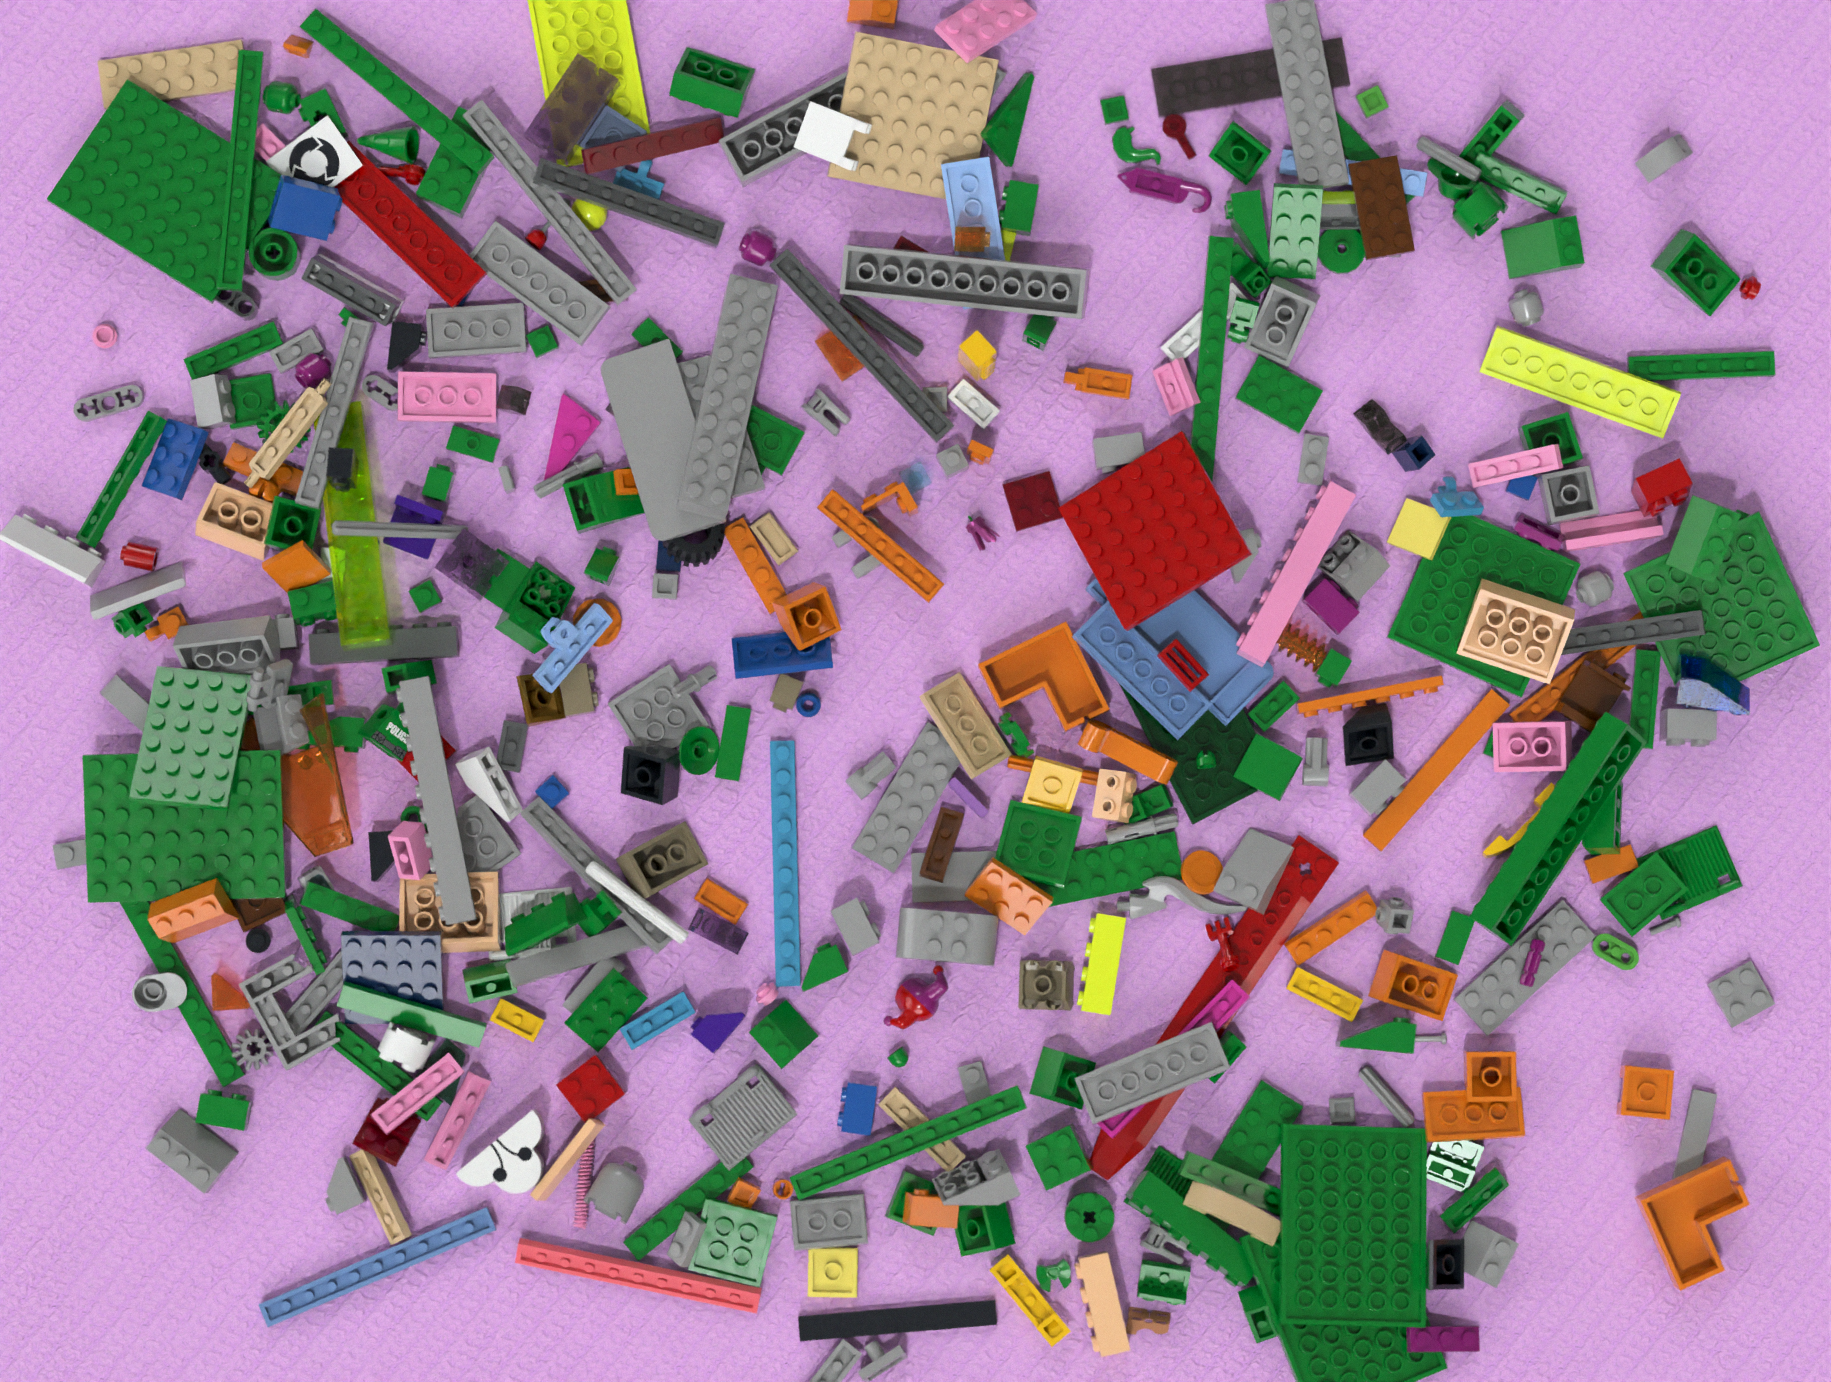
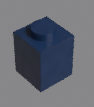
[1392,436,1436,472]

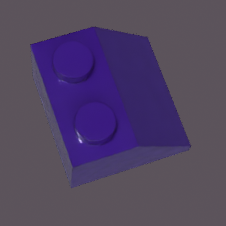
[690,1012,746,1053]

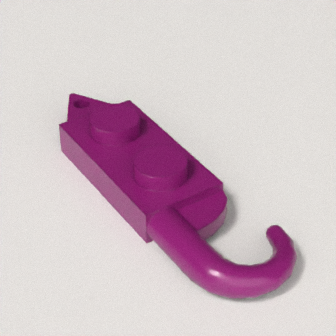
[1117,167,1212,213]

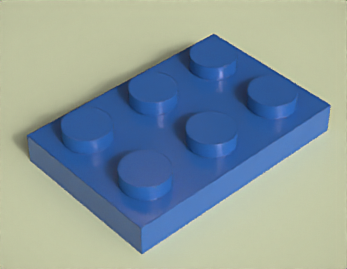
[142,418,209,500]

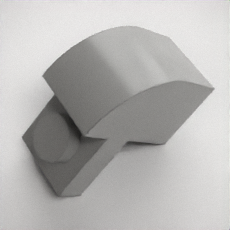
[1635,133,1693,183]

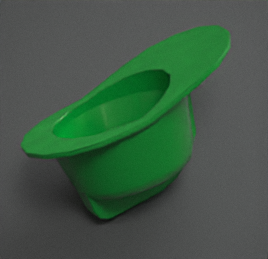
[1427,157,1479,202]

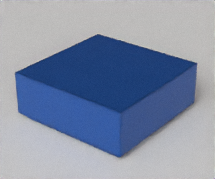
[1505,475,1538,501]

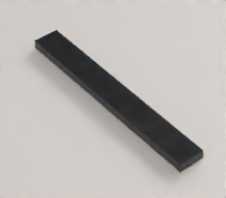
[798,1300,997,1341]

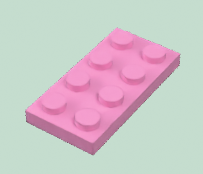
[934,0,1037,63]
[397,371,496,423]

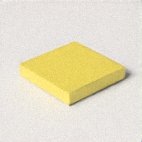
[1387,498,1451,561]
[808,1247,858,1298]

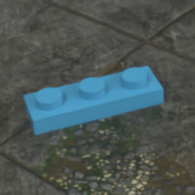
[620,991,696,1050]

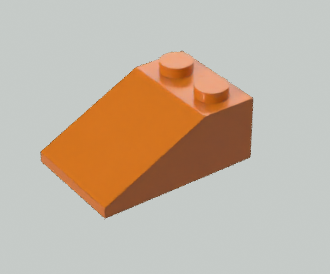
[1368,950,1458,1021]

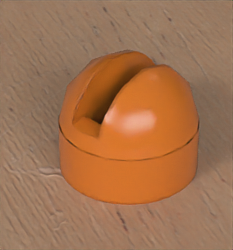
[772,1179,793,1199]

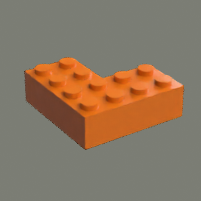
[977,621,1109,733]
[1635,1156,1750,1291]

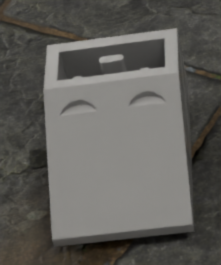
[932,1149,1020,1205]

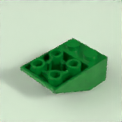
[562,467,645,534]
[495,562,575,654]

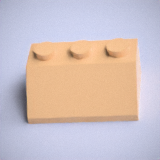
[195,482,273,561]

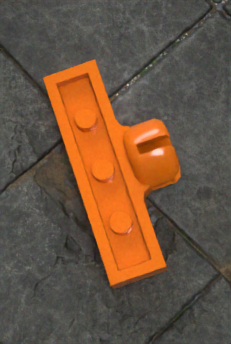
[223,442,304,504]

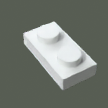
[947,379,1000,430]

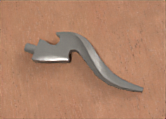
[1117,876,1246,919]

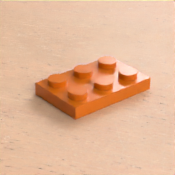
[964,858,1054,935]

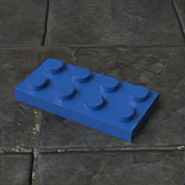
[731,632,833,679]

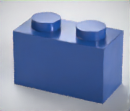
[837,1083,877,1136]

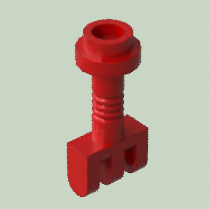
[1205,916,1240,972]

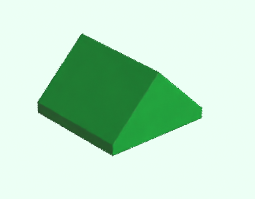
[1208,121,1272,185]

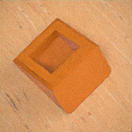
[283,35,313,59]

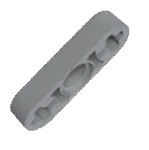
[74,385,144,422]

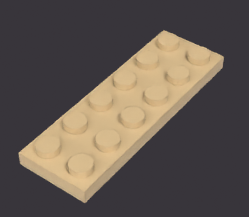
[97,40,244,110]

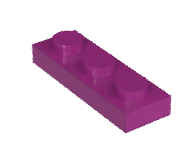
[1406,1327,1480,1352]

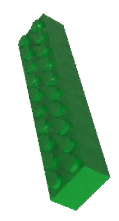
[1470,711,1647,946]

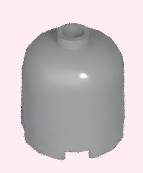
[583,1161,644,1224]

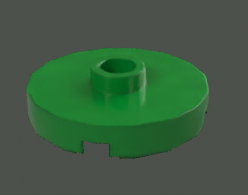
[1318,229,1365,274]

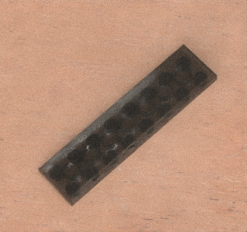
[1151,37,1350,118]

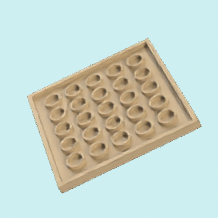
[827,31,999,199]

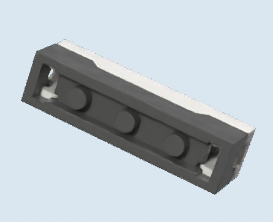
[301,254,404,326]

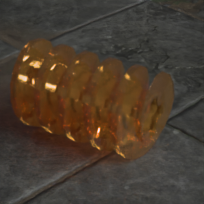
[1275,623,1328,673]

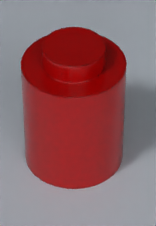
[120,542,159,571]

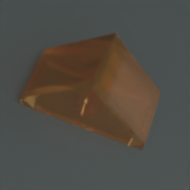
[211,972,251,1011]

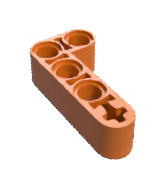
[1077,720,1178,785]

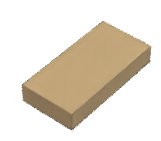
[750,512,798,566]

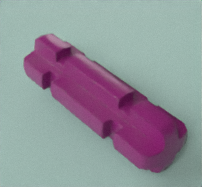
[1520,939,1545,987]

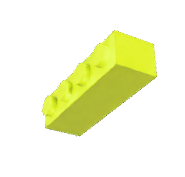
[1077,913,1126,1016]

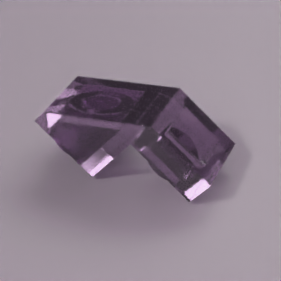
[688,907,749,955]

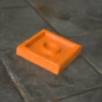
[262,540,331,594]

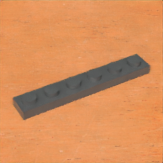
[1561,610,1706,655]

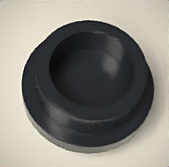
[246,928,271,953]

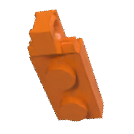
[1063,367,1133,400]

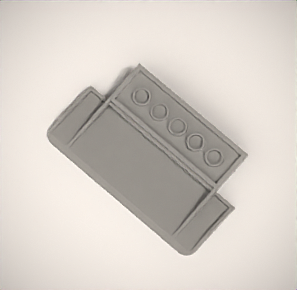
[601,339,765,541]

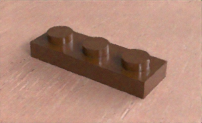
[919,807,964,883]

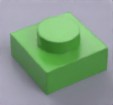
[1355,85,1389,119]

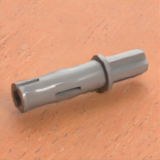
[1105,813,1179,845]

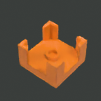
[1616,1065,1674,1120]

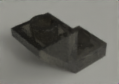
[1353,399,1407,455]

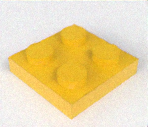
[1022,756,1083,814]

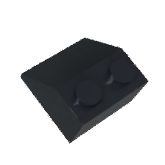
[621,745,680,805]

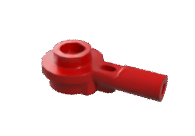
[378,164,425,185]

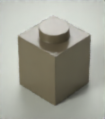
[770,674,804,713]

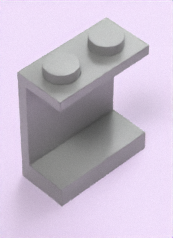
[253,694,309,756]

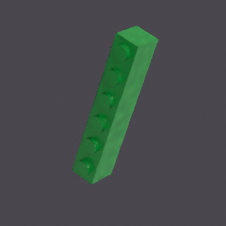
[1125,1171,1253,1287]

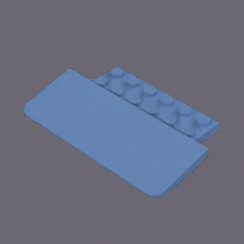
[1072,578,1274,740]

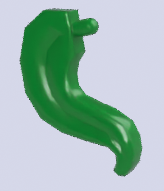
[1112,127,1161,165]

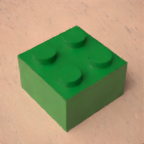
[1518,412,1583,476]
[1025,1123,1093,1191]

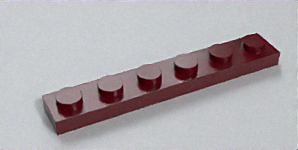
[581,117,724,174]

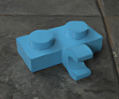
[613,160,665,199]
[1430,476,1484,517]

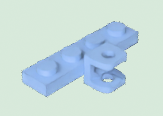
[532,603,613,693]

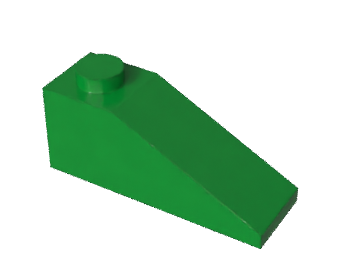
[1459,100,1525,164]
[1582,782,1623,855]

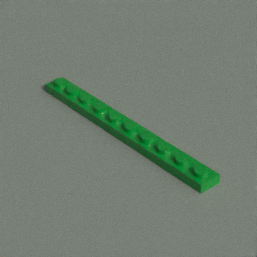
[300,8,495,175]
[217,50,264,291]
[1190,236,1234,481]
[120,901,245,1087]
[789,1085,1027,1200]

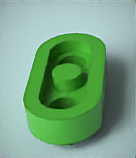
[1591,933,1639,970]

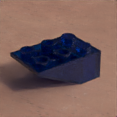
[1675,655,1750,715]

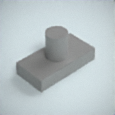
[858,1340,908,1382]

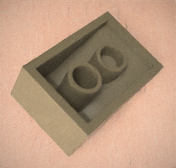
[616,821,708,899]

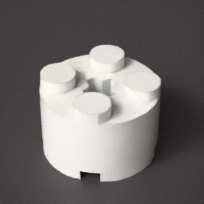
[378,1022,435,1073]

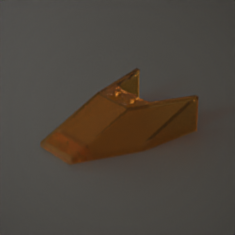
[241,693,354,857]

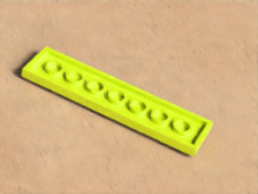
[1479,325,1681,439]

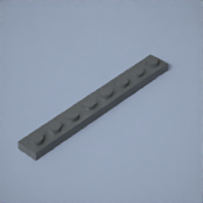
[532,158,725,248]

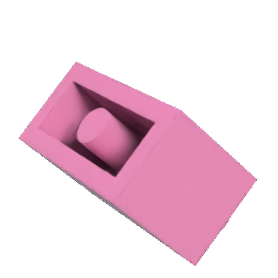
[388,821,433,880]

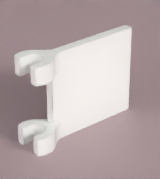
[794,101,872,171]

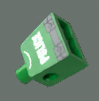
[358,702,410,762]

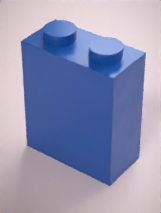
[268,174,342,241]

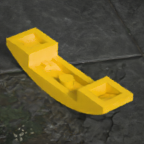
[1482,782,1555,858]
[989,1255,1071,1347]

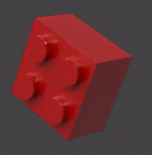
[1631,458,1693,517]
[556,1055,627,1123]

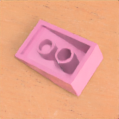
[1493,720,1573,772]

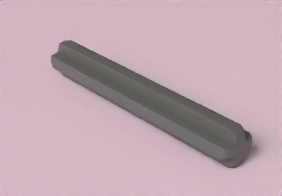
[839,294,924,357]

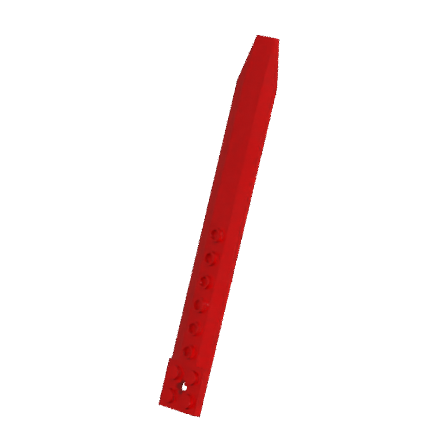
[1090,835,1339,1181]

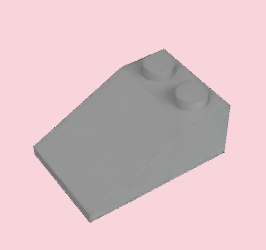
[1244,276,1321,367]
[1213,828,1294,915]

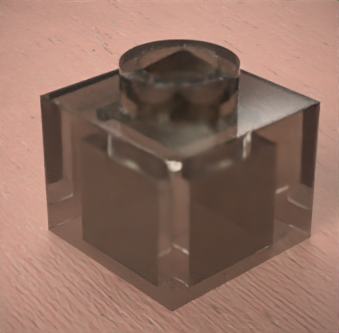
[496,385,532,415]

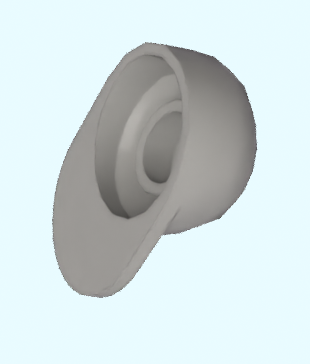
[132,972,187,1012]

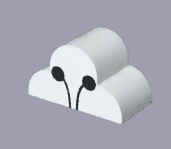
[456,1109,545,1194]

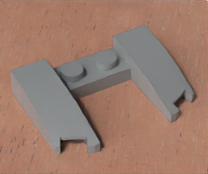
[239,954,341,1071]

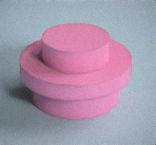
[93,324,117,349]
[756,983,779,1006]

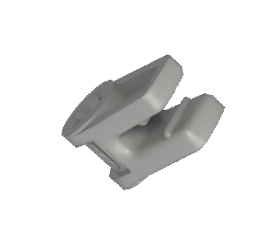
[801,389,851,437]
[1139,1223,1188,1265]

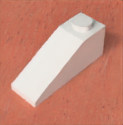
[455,747,523,822]

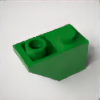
[381,660,437,695]

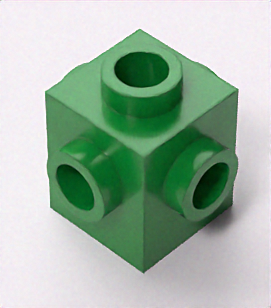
[111,602,154,638]

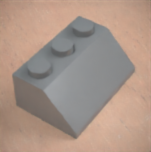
[145,1109,238,1194]

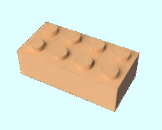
[1074,1251,1130,1357]

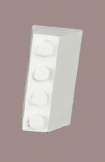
[0,514,106,587]

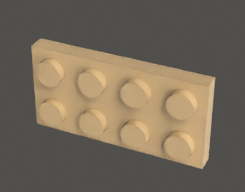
[919,672,1012,780]

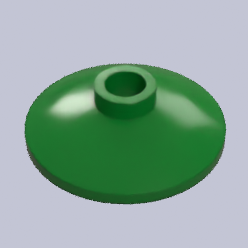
[679,726,719,775]

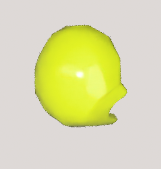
[571,199,608,231]

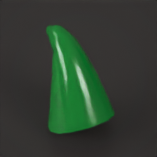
[357,126,419,165]

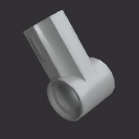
[1302,737,1329,787]
[845,751,896,800]

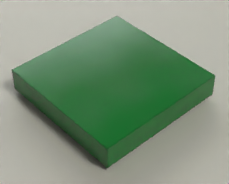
[229,373,278,430]

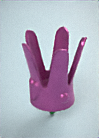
[965,516,1000,551]

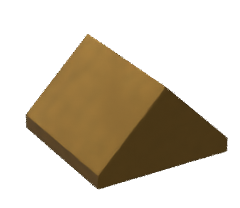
[516,674,566,727]

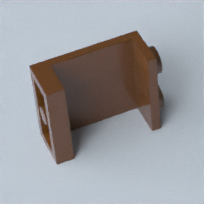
[1554,659,1631,733]

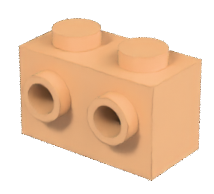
[1092,769,1137,823]

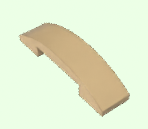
[1183,1181,1280,1246]

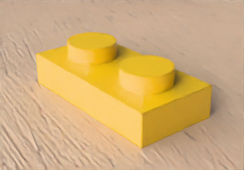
[490,998,545,1043]

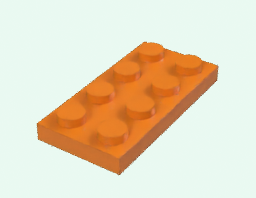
[1422,1087,1525,1143]

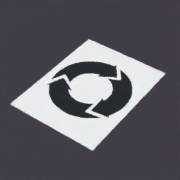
[266,115,363,187]

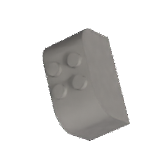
[896,908,998,967]

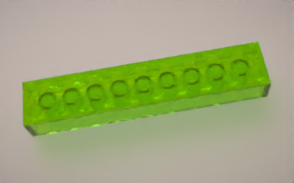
[314,401,393,651]

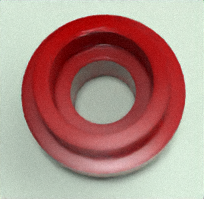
[1739,276,1761,300]

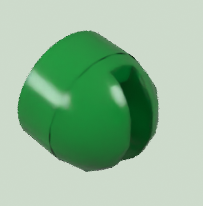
[1196,750,1216,769]
[887,1046,909,1067]

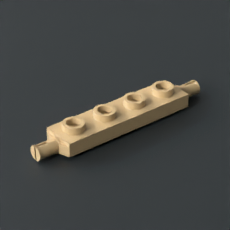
[244,378,332,488]

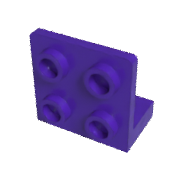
[383,494,446,560]

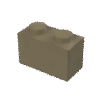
[560,663,599,718]

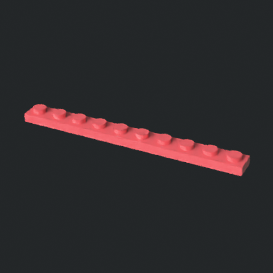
[515,1238,762,1314]

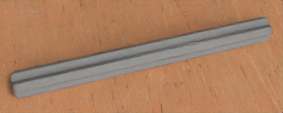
[332,520,469,540]

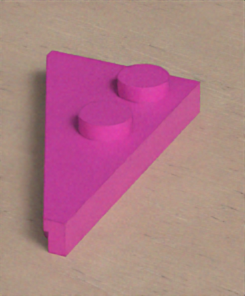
[544,394,601,480]

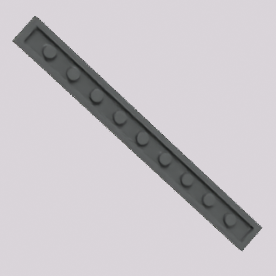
[769,249,954,443]

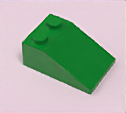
[1224,190,1270,270]
[1501,215,1585,279]
[1651,229,1741,316]
[1335,1017,1416,1054]

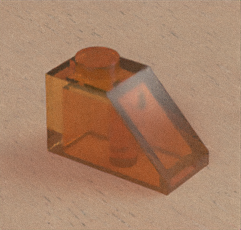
[954,225,990,252]

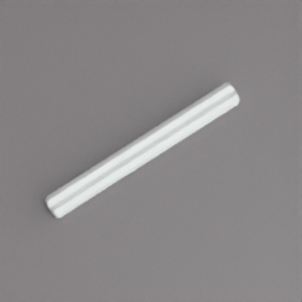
[585,861,689,944]

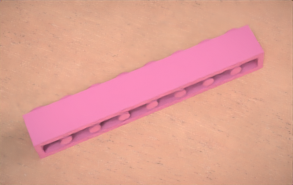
[1236,481,1356,667]

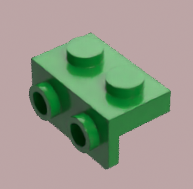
[287,580,344,627]
[1137,1260,1191,1305]

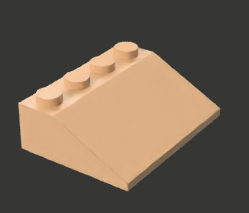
[1456,579,1575,684]
[399,871,501,953]

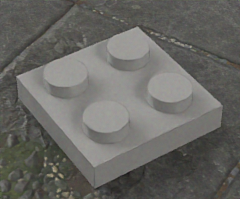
[1707,961,1775,1028]

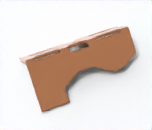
[1126,1307,1171,1335]

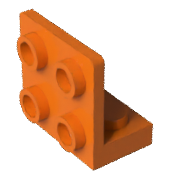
[861,481,918,517]

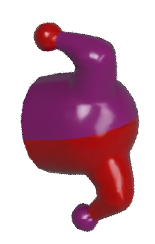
[883,965,949,1029]

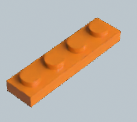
[724,518,787,615]
[1284,890,1377,966]

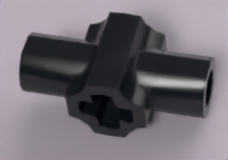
[199,442,233,485]

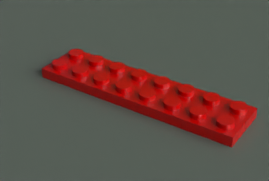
[334,140,487,308]

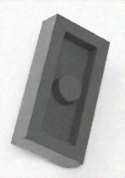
[497,720,528,773]

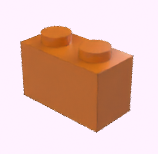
[903,1189,959,1229]

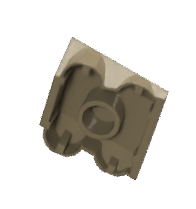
[1018,960,1075,1011]

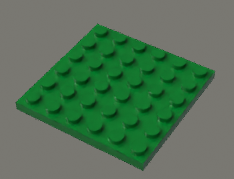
[1623,511,1820,706]
[1387,515,1581,698]

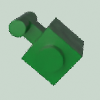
[578,890,622,937]

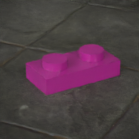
[1514,514,1565,551]

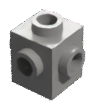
[1375,897,1414,934]

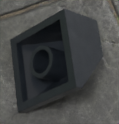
[1342,703,1394,766]
[1426,1239,1464,1290]

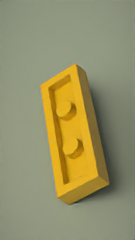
[1286,967,1363,1022]

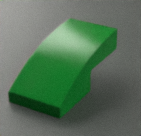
[1124,784,1174,825]

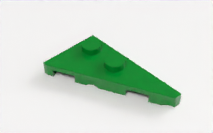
[980,73,1034,167]

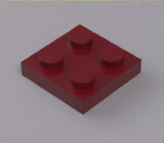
[1002,471,1063,532]

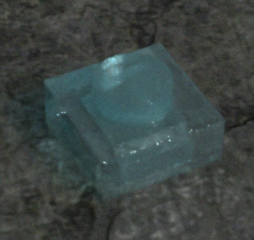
[899,462,932,495]

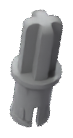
[671,665,717,700]

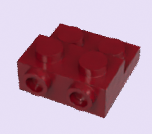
[352,1097,421,1167]

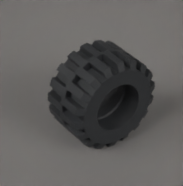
[662,523,725,567]

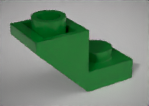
[1231,241,1272,298]

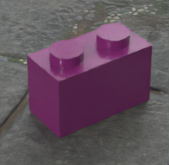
[1302,579,1360,635]

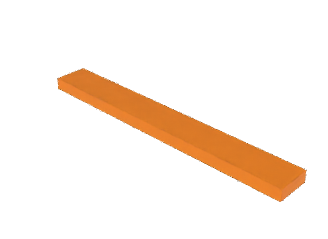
[1509,611,1643,722]
[1362,689,1510,852]

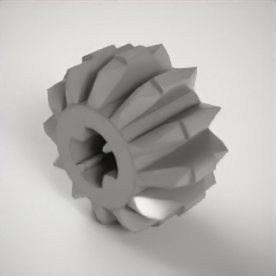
[231,1029,273,1071]

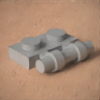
[246,659,293,712]

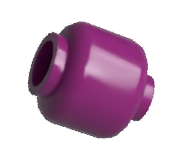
[739,230,777,266]
[295,353,331,389]

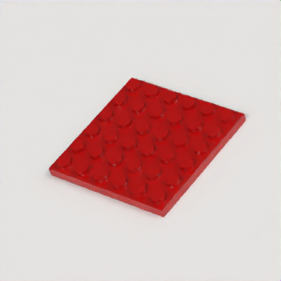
[1058,431,1252,631]

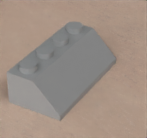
[173,615,281,675]

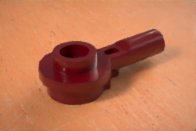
[1162,114,1197,160]

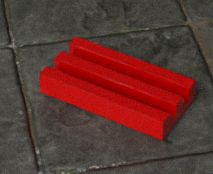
[1157,639,1209,692]

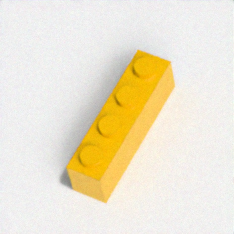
[958,330,997,381]

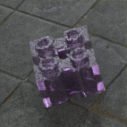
[435,528,509,601]

